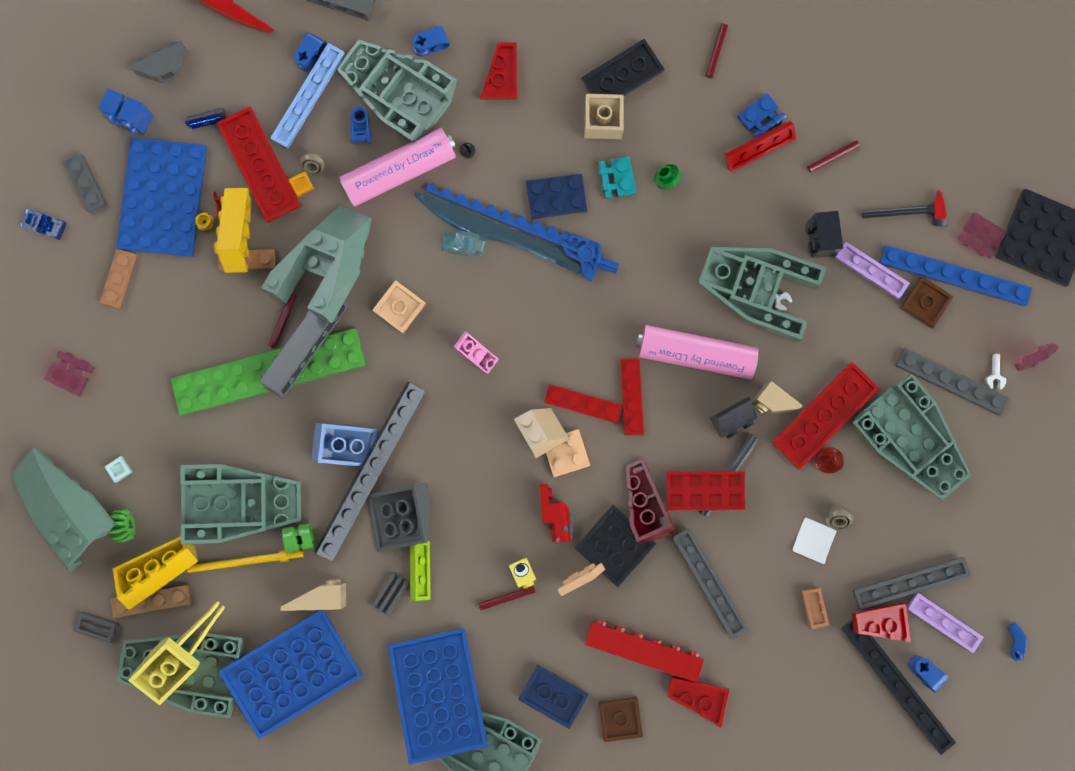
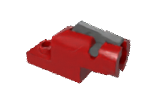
[540,484,574,542]

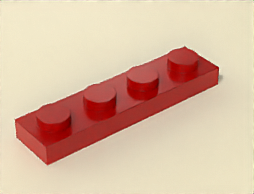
[724,121,797,172]
[620,358,644,436]
[544,384,623,424]

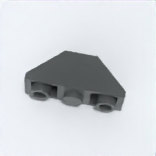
[130,41,187,83]

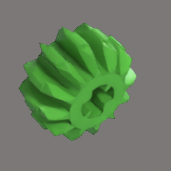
[108,509,137,543]

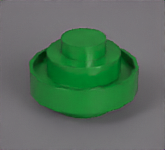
[654,164,681,190]

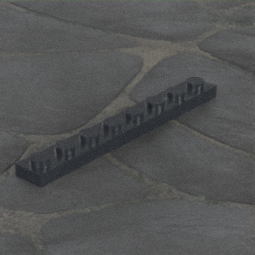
[841,619,956,755]

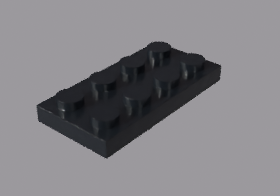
[581,38,665,96]

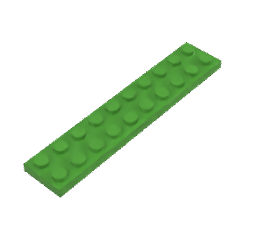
[170,328,366,416]

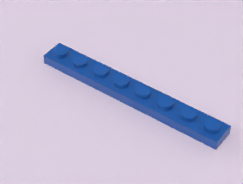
[879,245,1032,307]

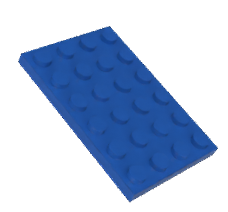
[116,138,207,257]
[218,610,363,739]
[388,628,488,765]

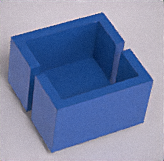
[98,88,154,135]

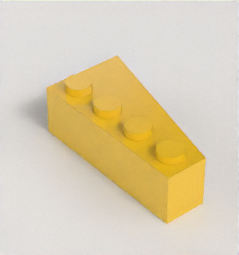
[214,188,251,273]
[113,536,198,610]

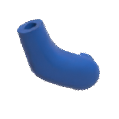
[1008,622,1027,661]

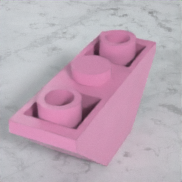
[453,331,499,374]

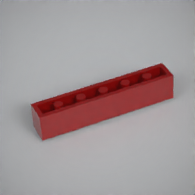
[584,619,704,683]

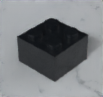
[805,211,843,258]

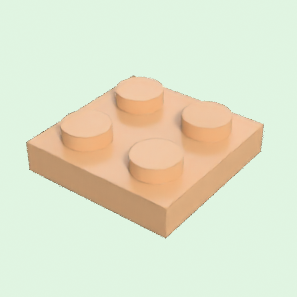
[372,280,426,334]
[546,429,590,477]
[557,563,605,596]

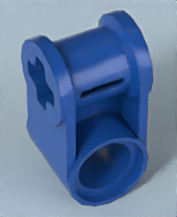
[412,26,450,56]
[294,32,327,71]
[350,106,372,145]
[909,656,948,693]

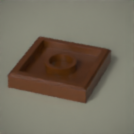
[900,276,954,329]
[599,696,643,742]

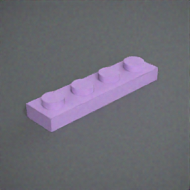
[834,242,910,300]
[906,593,984,653]

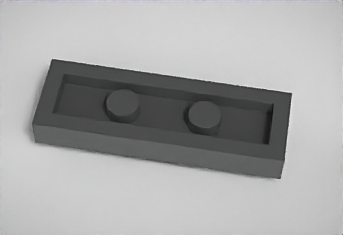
[64,154,107,213]

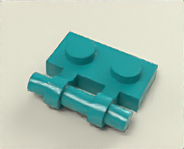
[597,156,637,199]

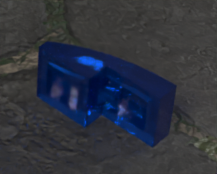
[20,208,67,240]

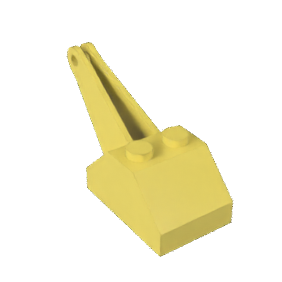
[128,601,225,705]

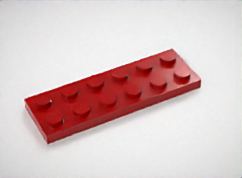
[217,106,302,223]
[771,362,880,470]

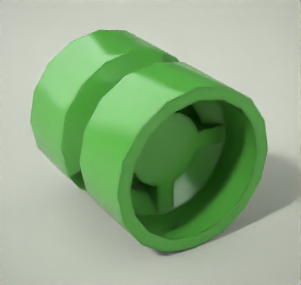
[282,523,315,553]

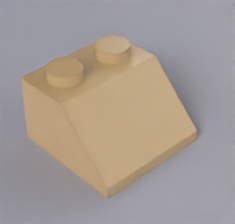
[584,94,624,139]
[752,381,803,414]
[514,408,569,458]

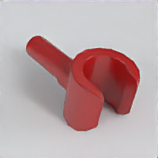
[212,191,224,219]

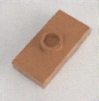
[800,587,830,630]

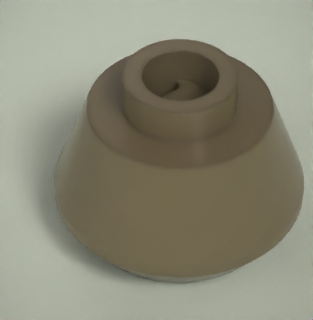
[299,150,325,175]
[826,504,853,529]

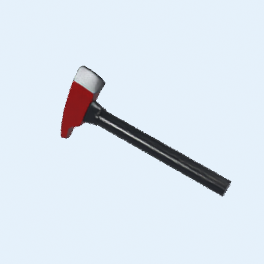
[861,190,946,226]

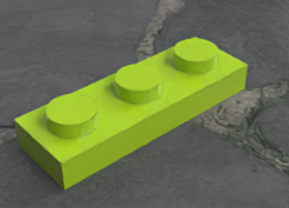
[410,541,431,601]

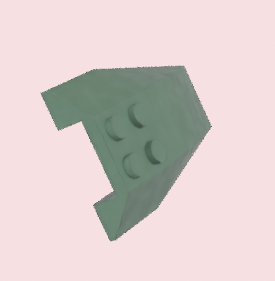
[336,39,457,141]
[12,448,116,574]
[180,464,301,544]

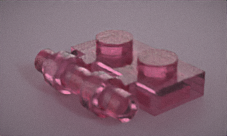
[957,212,1007,259]
[1014,343,1058,371]
[43,351,95,396]

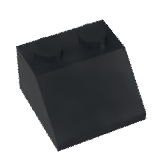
[710,397,757,439]

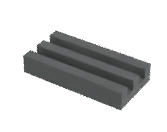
[372,572,409,616]
[74,612,119,643]

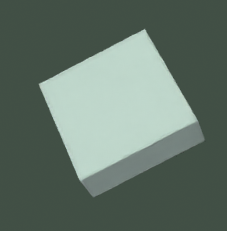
[105,456,132,483]

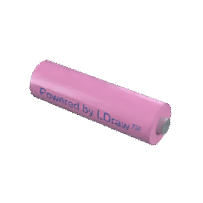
[339,128,456,207]
[636,325,759,380]

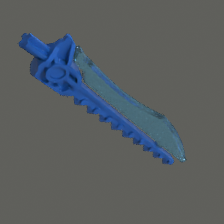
[415,183,619,282]

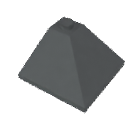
[368,483,431,552]

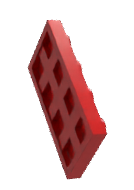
[667,471,746,511]

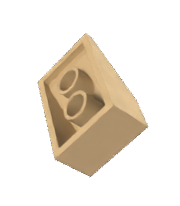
[281,579,346,611]

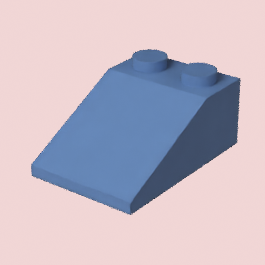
[311,423,377,466]

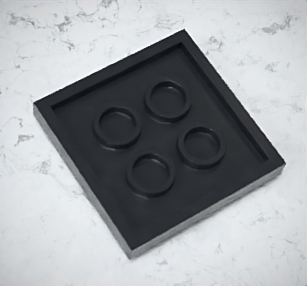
[575,505,656,587]

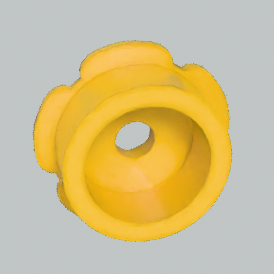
[195,212,214,231]

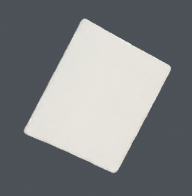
[793,517,837,564]

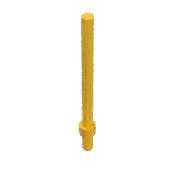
[187,550,304,573]

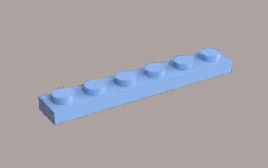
[271,43,345,149]

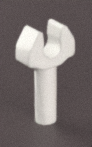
[774,292,792,311]
[985,354,1006,390]

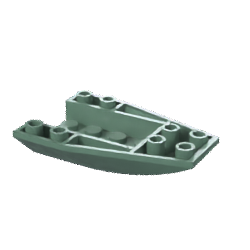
[852,374,972,500]
[116,633,245,718]
[438,712,542,771]

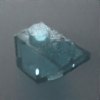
[441,231,486,256]

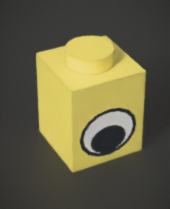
[509,557,536,589]

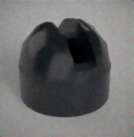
[460,142,475,159]

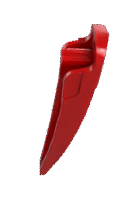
[195,0,274,34]

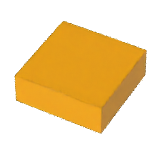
[288,172,315,197]

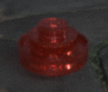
[815,447,844,473]

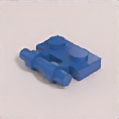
[737,93,787,139]

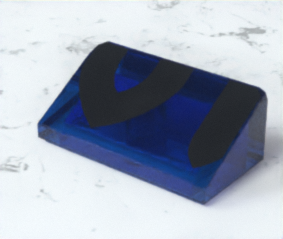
[185,108,226,130]

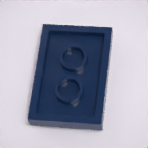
[526,174,587,219]
[518,664,589,729]

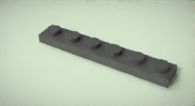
[895,348,1009,415]
[672,528,749,639]
[852,557,971,610]

